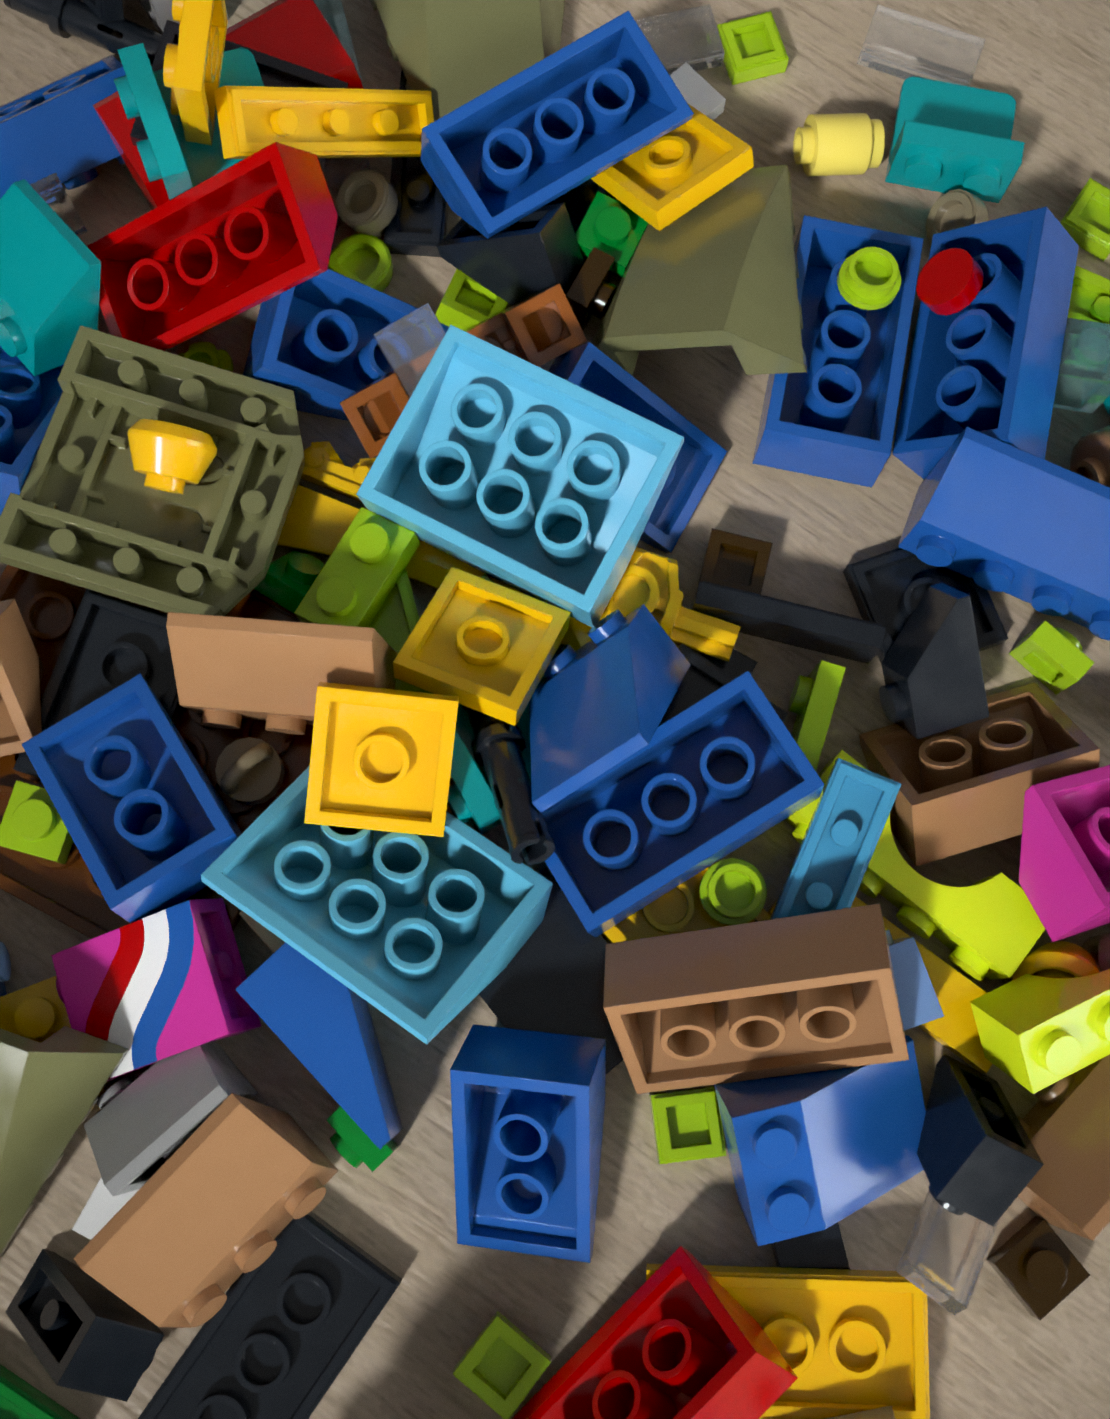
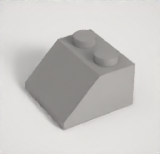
[84,1040,258,1196]

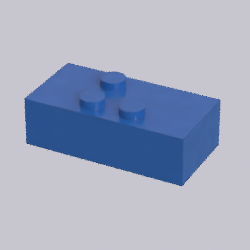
[893,206,1079,480]
[752,215,924,488]
[542,671,825,937]

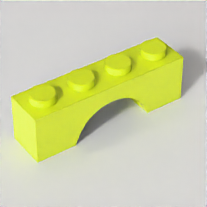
[785,750,1045,981]
[970,969,1110,1094]

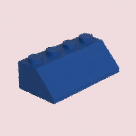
[421,10,694,239]
[0,55,126,200]
[898,427,1110,641]

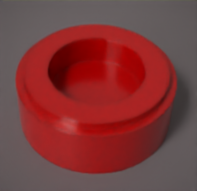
[916,248,983,315]

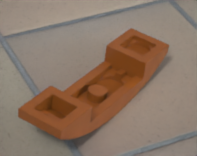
[339,283,587,459]

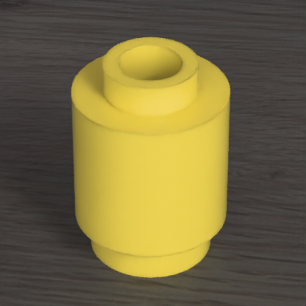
[793,113,885,177]

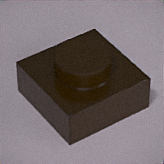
[566,247,617,331]
[697,528,773,595]
[986,1216,1090,1320]

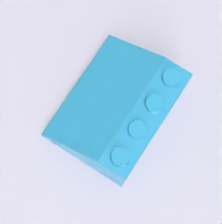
[356,325,684,628]
[201,765,553,1045]

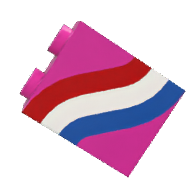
[51,898,261,1082]

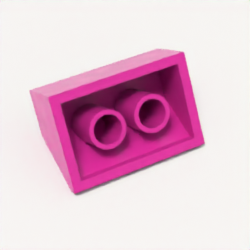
[1018,765,1110,942]

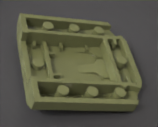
[0,325,305,616]

